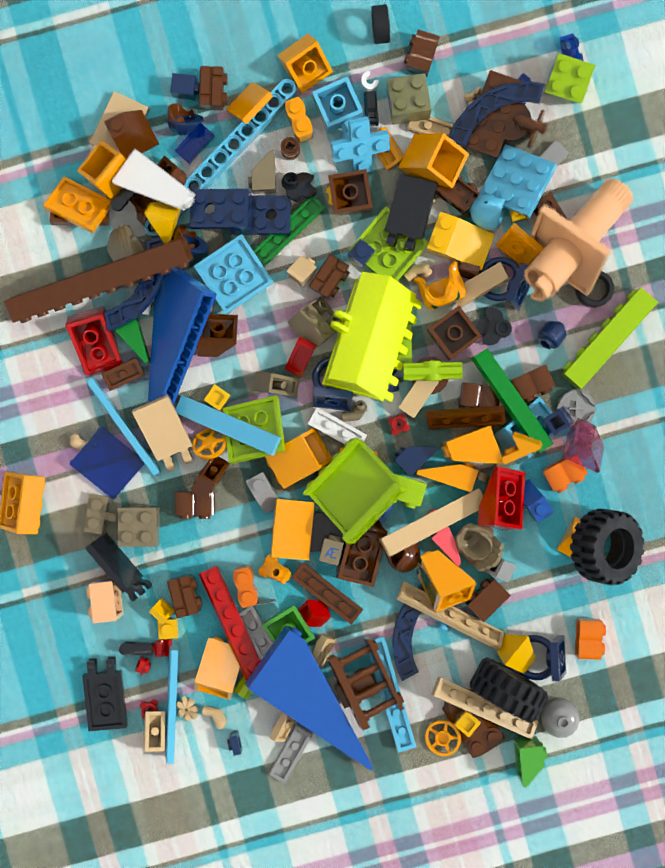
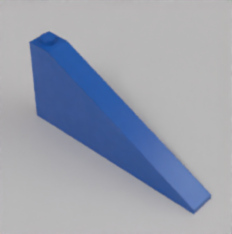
[148,266,217,405]
[245,626,373,770]

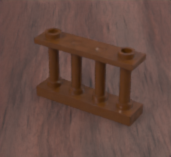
[326,637,404,731]

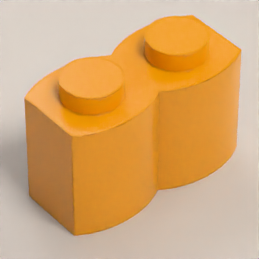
[285,97,313,143]

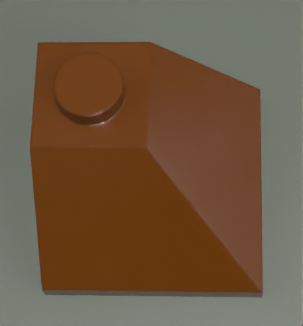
[104,110,160,160]
[197,314,238,357]

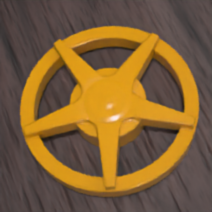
[192,428,227,460]
[425,720,461,756]

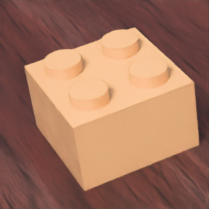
[86,578,123,623]

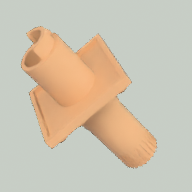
[524,178,633,301]

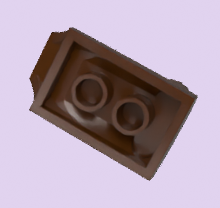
[130,155,186,226]
[336,520,388,587]
[442,687,505,758]

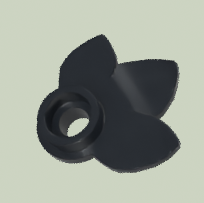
[281,172,317,202]
[474,307,512,345]

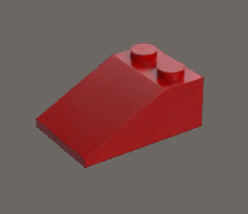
[65,306,122,376]
[478,467,525,530]

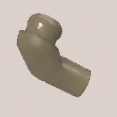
[342,400,367,422]

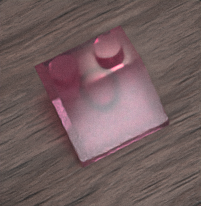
[563,418,604,473]

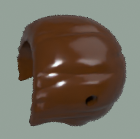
[384,543,421,573]

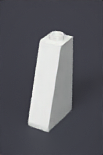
[112,149,195,211]

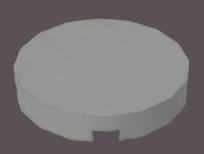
[556,390,595,428]

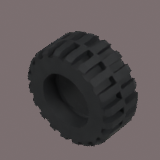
[570,509,645,586]
[470,658,548,723]

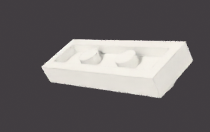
[308,407,367,445]

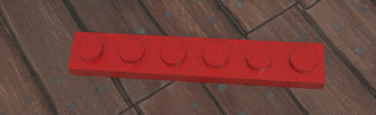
[199,566,260,681]

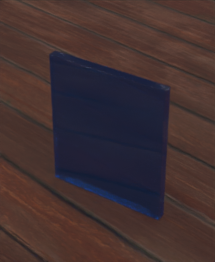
[69,426,145,500]

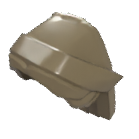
[107,225,146,261]
[455,524,504,571]

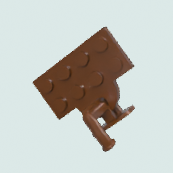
[466,70,547,158]

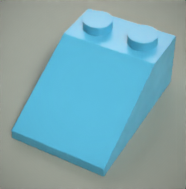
[494,396,554,465]

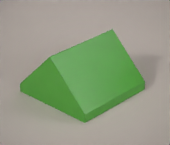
[262,605,315,643]

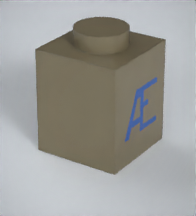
[319,534,344,565]

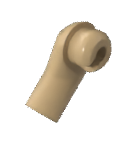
[403,264,432,282]
[70,434,99,452]
[202,706,226,729]

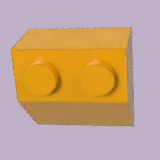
[277,33,333,94]

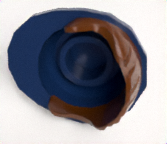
[166,103,204,136]
[171,224,208,256]

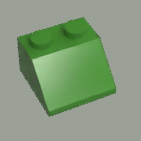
[514,736,547,788]

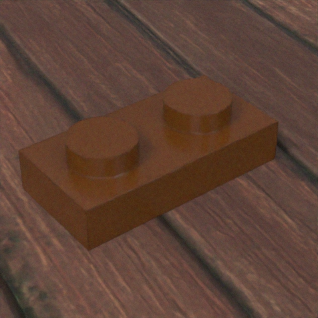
[101,357,145,391]

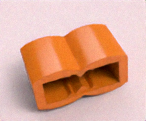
[541,453,588,493]
[233,565,259,608]
[575,618,606,660]

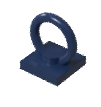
[478,257,531,311]
[312,357,353,411]
[518,635,567,682]

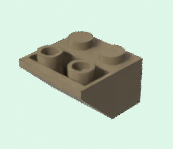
[287,296,342,349]

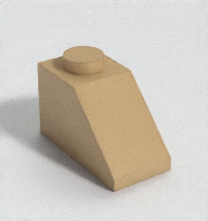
[287,256,317,288]
[142,711,165,752]

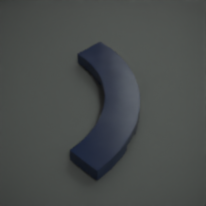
[449,81,545,147]
[103,237,165,332]
[392,584,425,681]

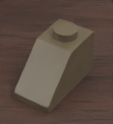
[248,150,276,194]
[253,371,299,397]

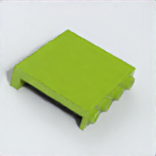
[303,437,407,544]

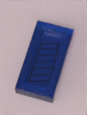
[174,123,215,165]

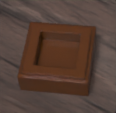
[458,262,480,279]

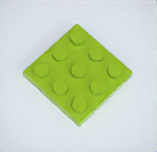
[349,206,429,281]
[223,395,286,464]

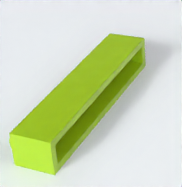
[561,287,659,390]

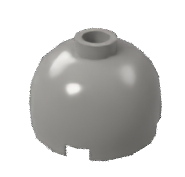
[540,698,579,738]

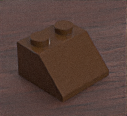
[328,169,373,215]

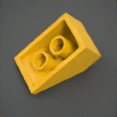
[427,212,495,271]

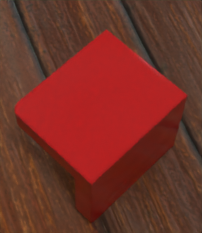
[298,599,331,627]

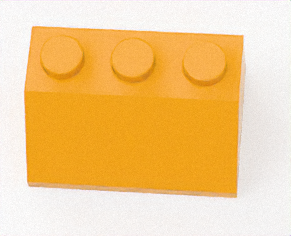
[0,471,45,534]

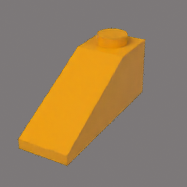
[415,462,479,492]

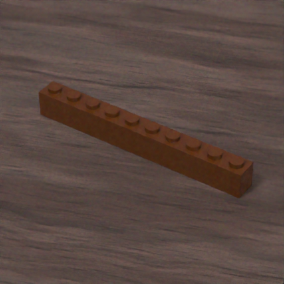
[4,236,193,324]

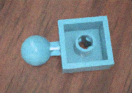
[312,76,363,139]

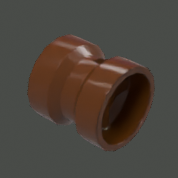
[280,137,300,160]

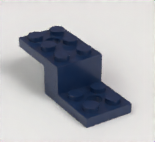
[190,189,291,235]

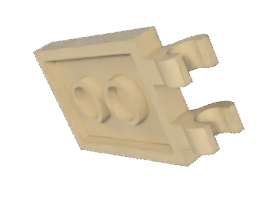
[88,91,150,156]
[132,394,193,472]

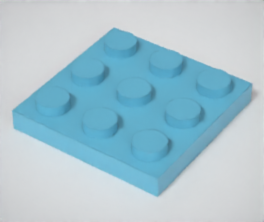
[479,144,557,218]
[194,234,274,315]

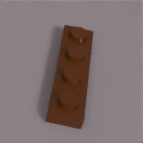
[426,406,506,430]
[291,562,363,625]

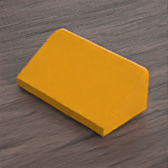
[376,127,404,171]

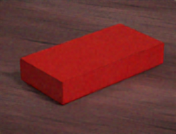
[284,337,317,377]

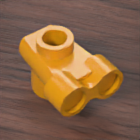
[258,554,291,584]

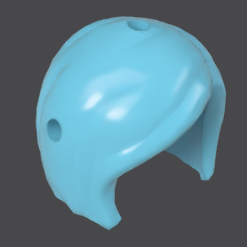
[470,194,505,230]

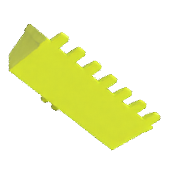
[321,272,422,402]

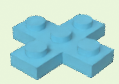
[331,116,390,172]

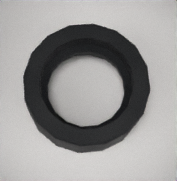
[371,4,390,44]
[575,271,614,308]

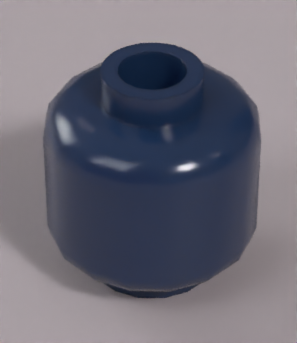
[538,321,567,350]

